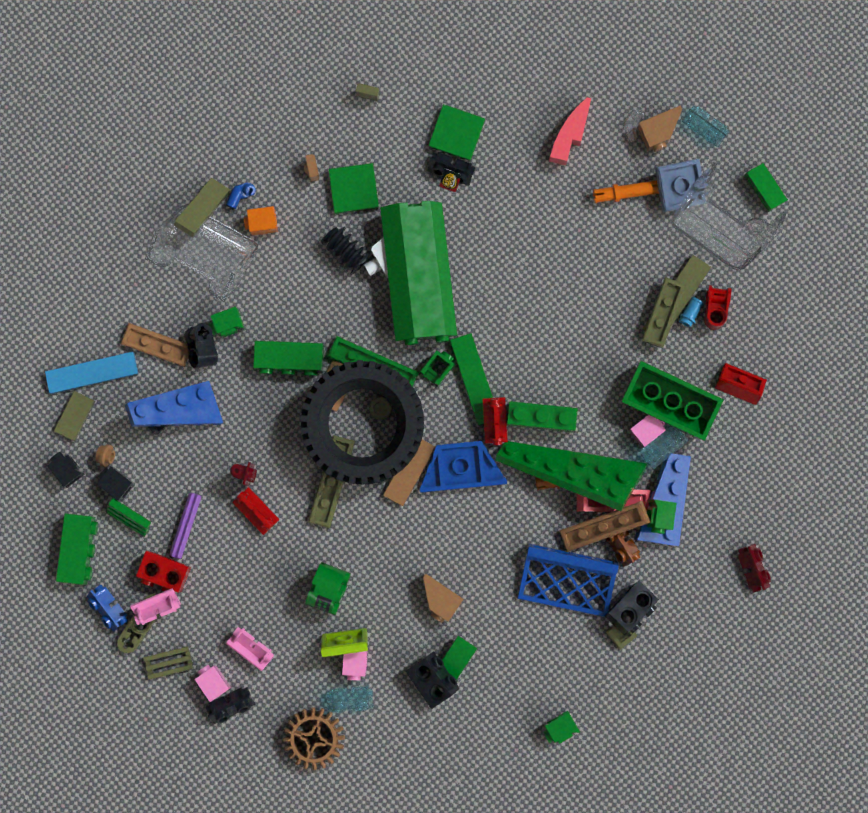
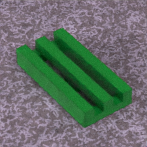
[107,499,151,537]

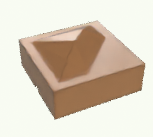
[304,154,320,182]

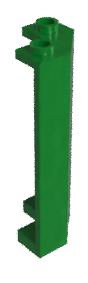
[380,201,457,345]

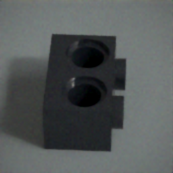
[604,581,659,635]
[405,651,460,709]

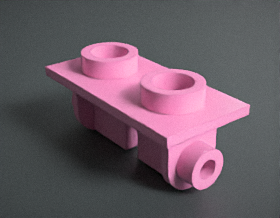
[130,588,181,625]
[226,627,274,671]

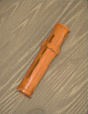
[593,180,659,203]

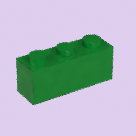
[253,341,324,376]
[507,401,578,433]
[56,513,98,585]

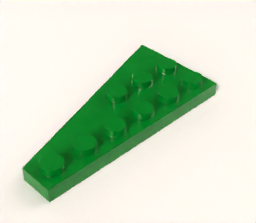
[496,441,647,511]

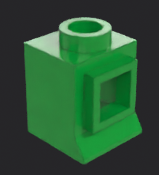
[209,306,246,338]
[420,351,455,387]
[647,500,677,534]
[543,711,580,744]

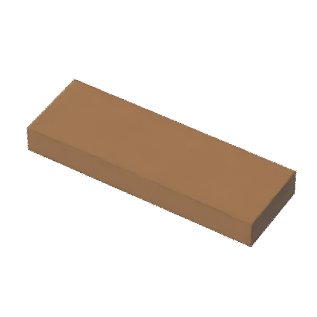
[121,323,188,367]
[383,439,436,506]

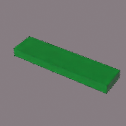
[450,333,493,426]
[327,336,419,387]

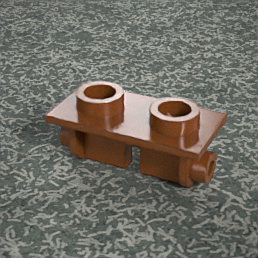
[605,531,640,567]

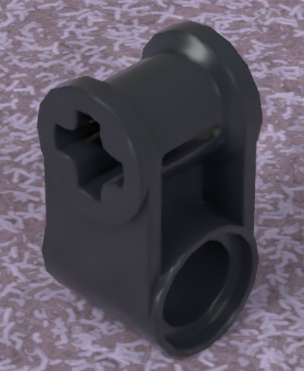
[184,323,218,368]

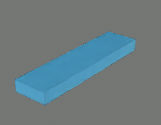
[45,352,139,394]

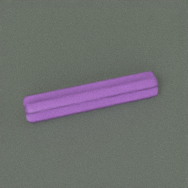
[170,493,201,559]

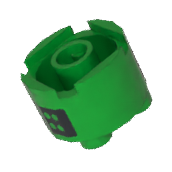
[305,562,351,615]

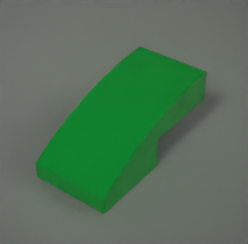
[442,636,477,680]

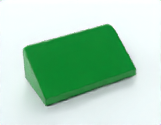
[744,163,788,212]

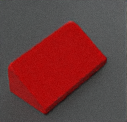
[715,363,767,405]

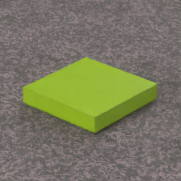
[321,628,368,657]

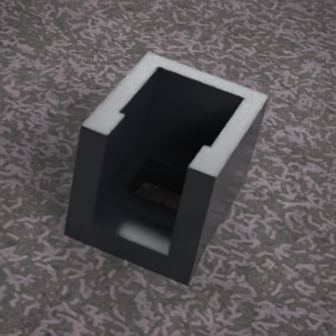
[47,452,85,488]

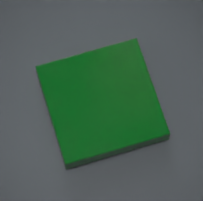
[429,104,485,162]
[329,163,379,214]

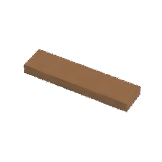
[559,501,650,552]

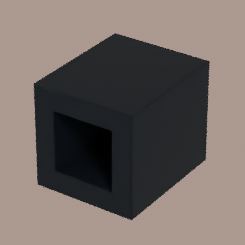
[97,466,135,502]

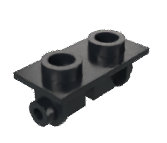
[427,152,476,186]
[206,687,256,724]

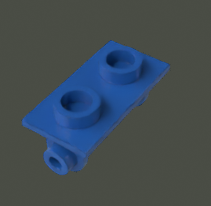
[87,585,129,632]

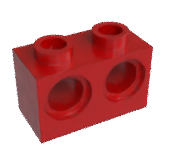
[136,551,191,593]

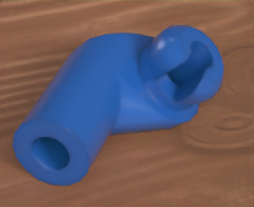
[226,182,256,210]

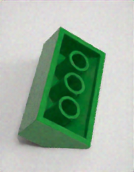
[622,361,724,441]

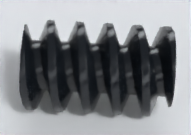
[321,226,370,276]

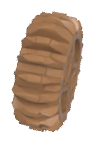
[283,707,345,770]

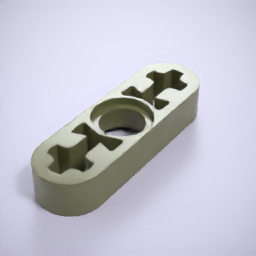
[117,594,160,653]

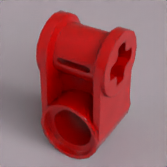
[704,285,732,330]

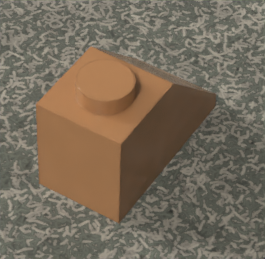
[637,105,682,152]
[423,574,463,623]

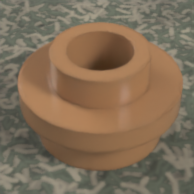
[96,444,115,467]

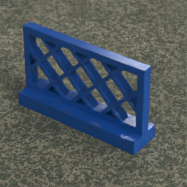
[518,543,619,617]

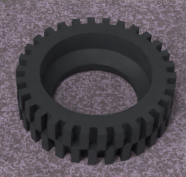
[300,360,424,485]

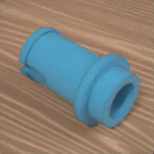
[679,297,704,327]

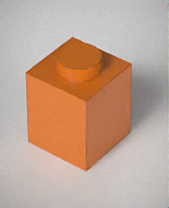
[244,206,278,235]

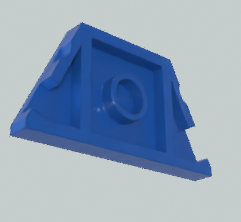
[420,441,507,493]

